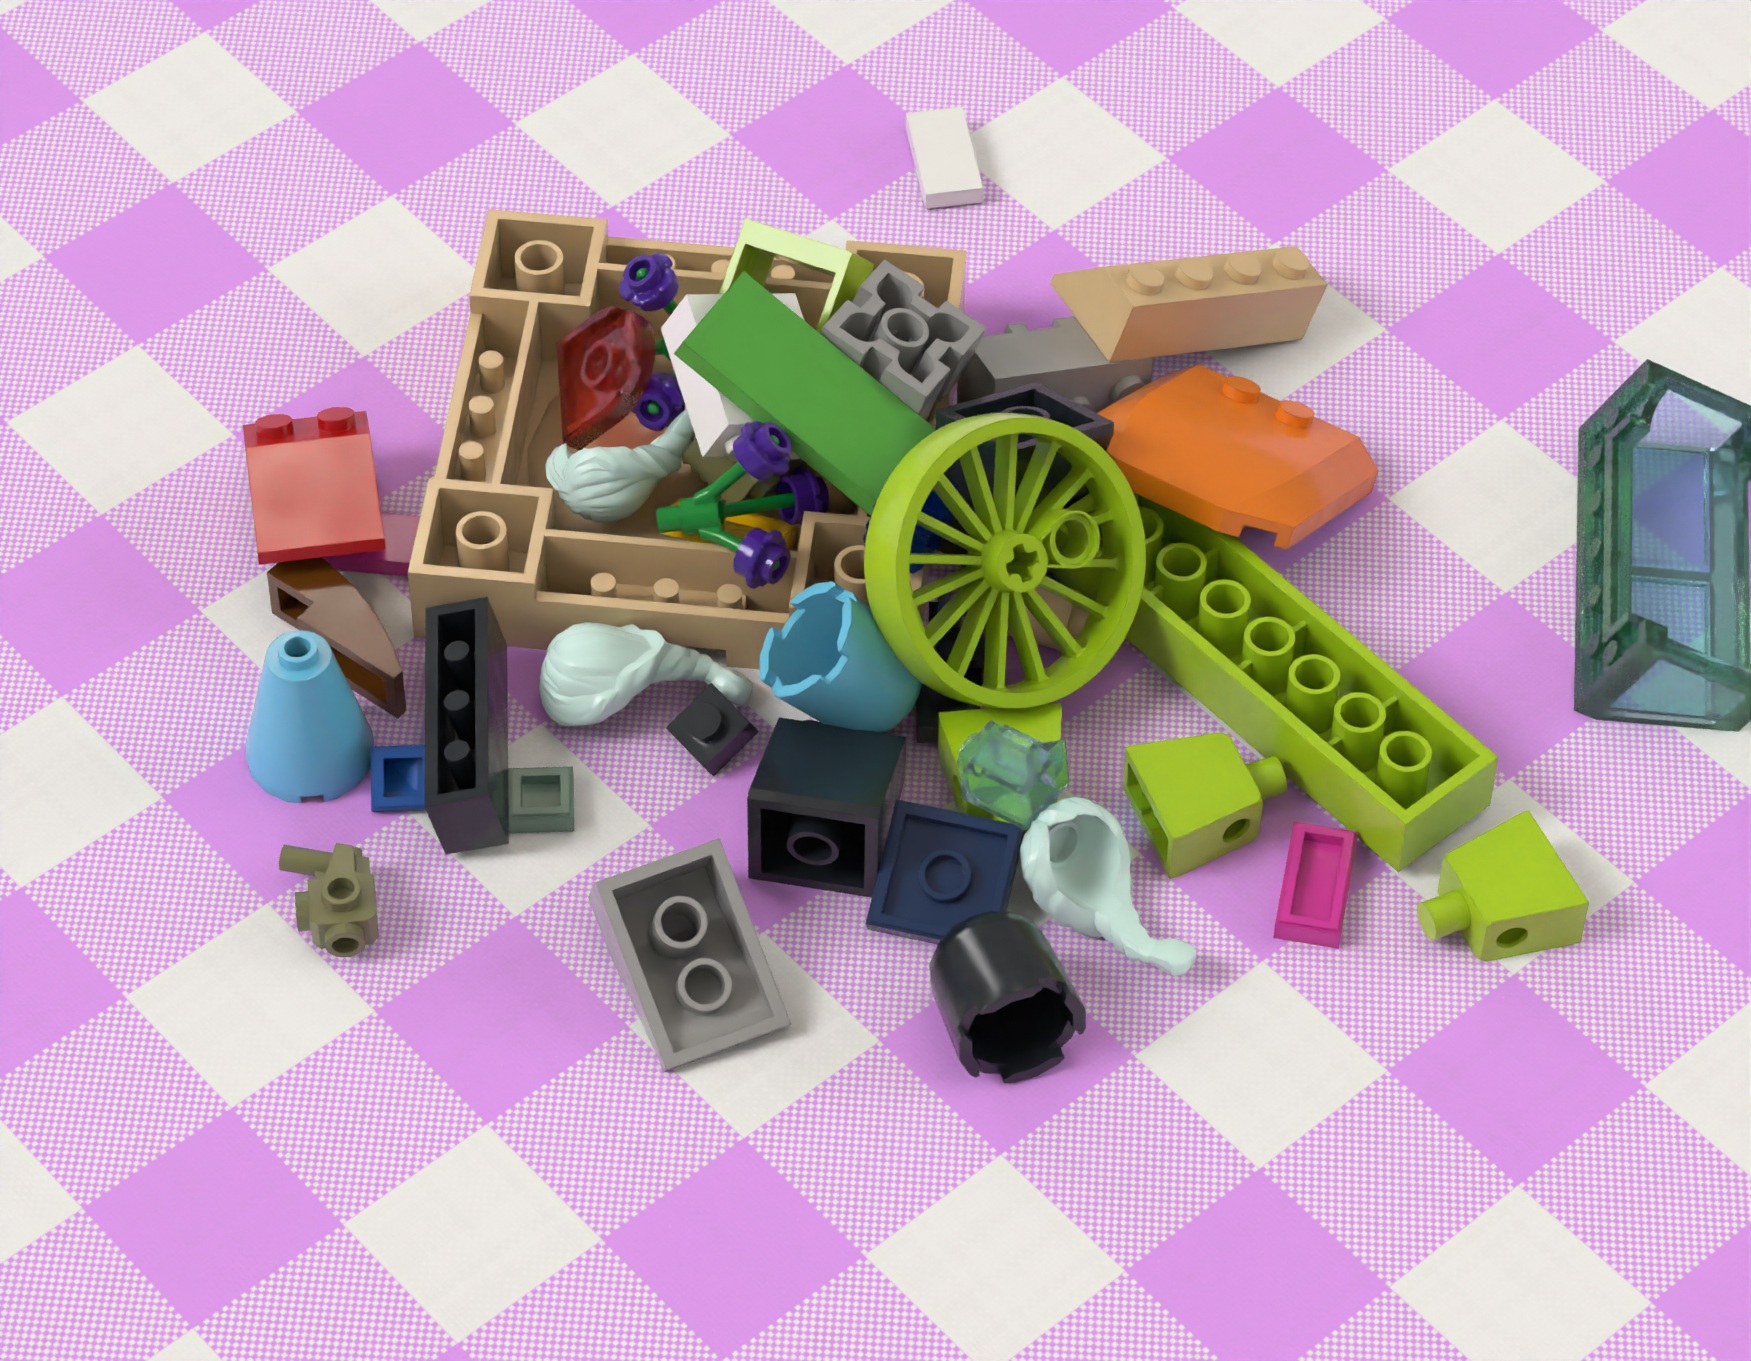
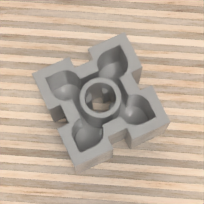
[820,259,986,419]

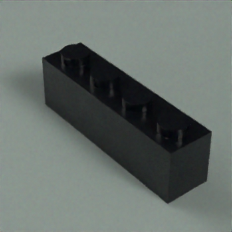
[424,597,509,855]

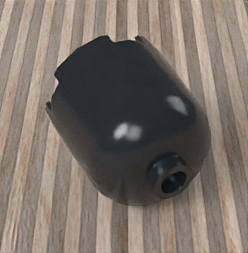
[929,911,1086,1083]

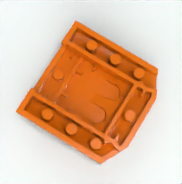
[1097,364,1379,549]

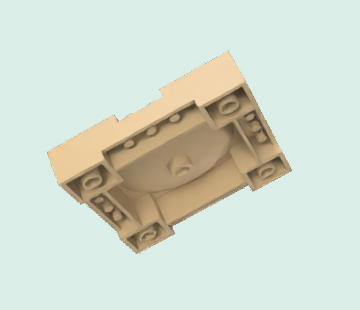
[408,209,967,670]

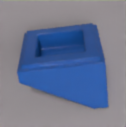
[370,745,426,812]

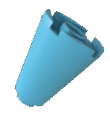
[245,630,374,803]

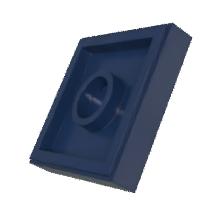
[865,799,1025,945]

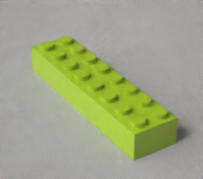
[1047,492,1499,872]

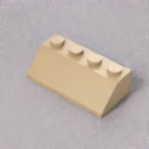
[1050,246,1328,362]

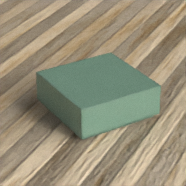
[508,766,574,833]

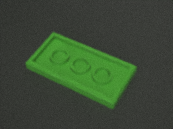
[674,271,936,516]

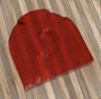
[556,306,656,451]

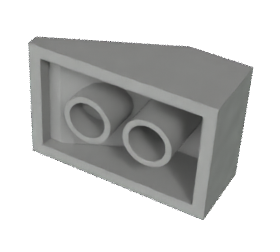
[588,838,791,1072]

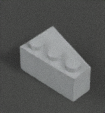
[957,316,1153,413]

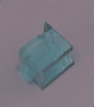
[957,720,1069,831]

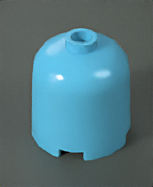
[760,581,922,733]

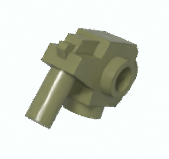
[279,843,379,957]

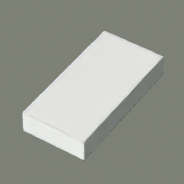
[906,107,984,209]

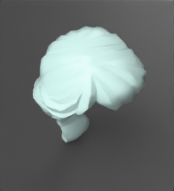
[545,408,695,523]
[539,622,753,727]
[1020,797,1196,976]

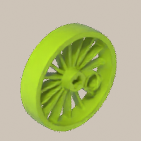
[864,413,1146,709]

